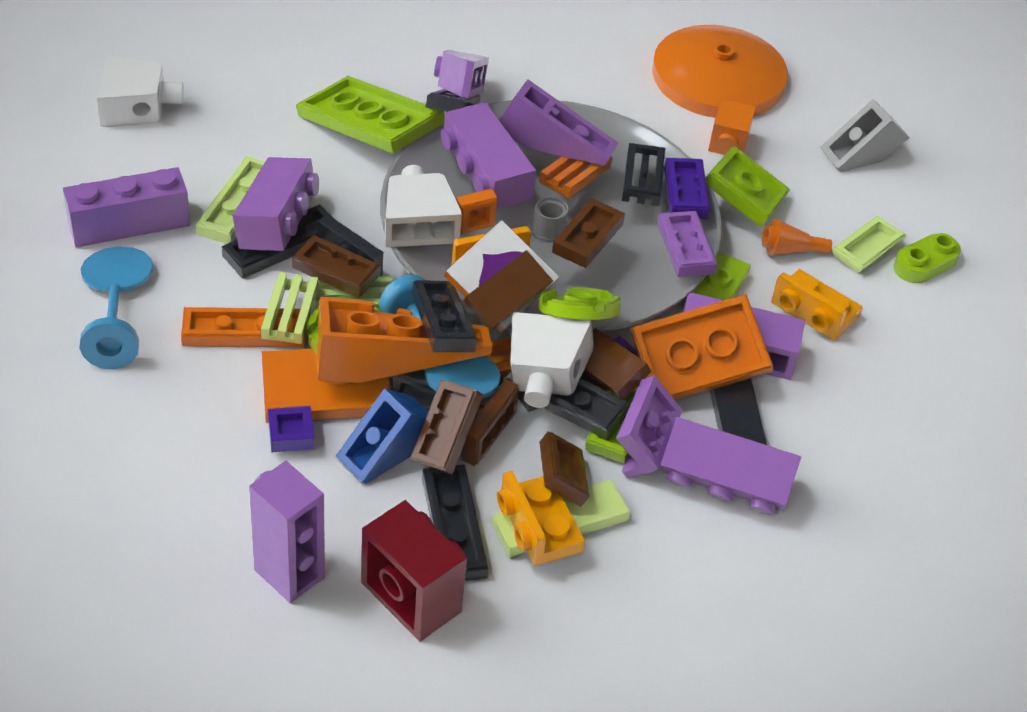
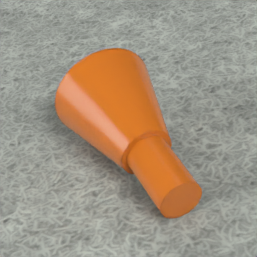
[762,219,832,256]

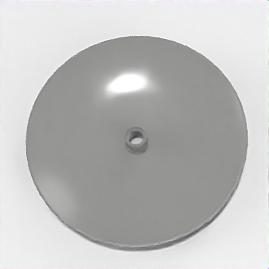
[380,100,722,332]

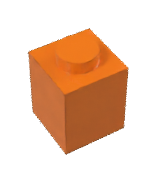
[708,99,756,155]

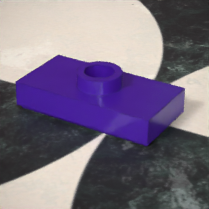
[664,158,710,220]

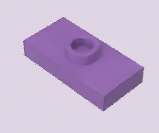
[657,211,717,277]

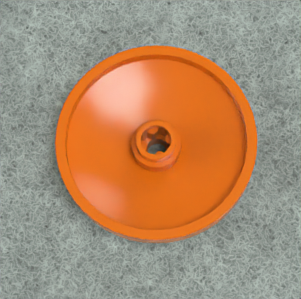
[652,25,788,118]

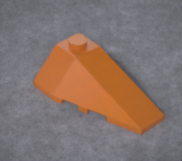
[317,297,492,385]

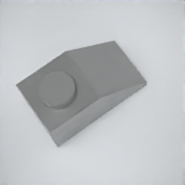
[820,99,910,172]

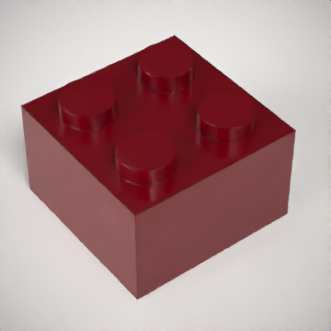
[361,500,467,642]

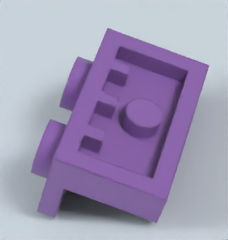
[616,375,683,478]

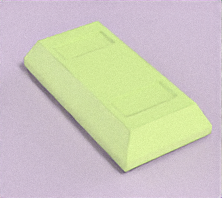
[832,216,906,273]

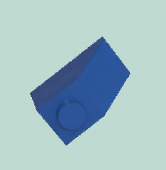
[336,388,428,484]

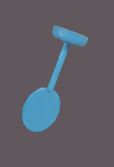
[79,246,153,369]
[379,275,500,399]

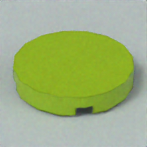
[539,287,621,320]

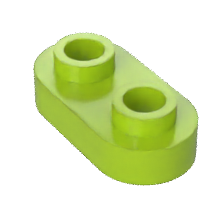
[894,233,961,283]

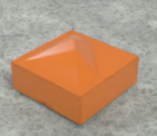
[456,189,497,234]

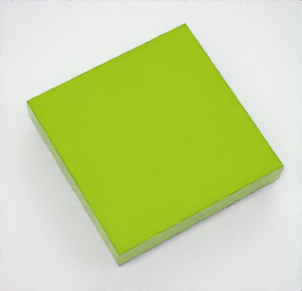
[705,146,790,227]

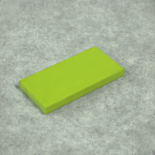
[296,76,445,154]

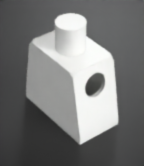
[96,55,184,126]
[385,165,462,247]
[511,312,594,408]

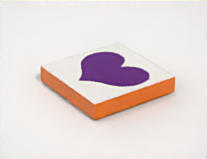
[444,220,559,333]

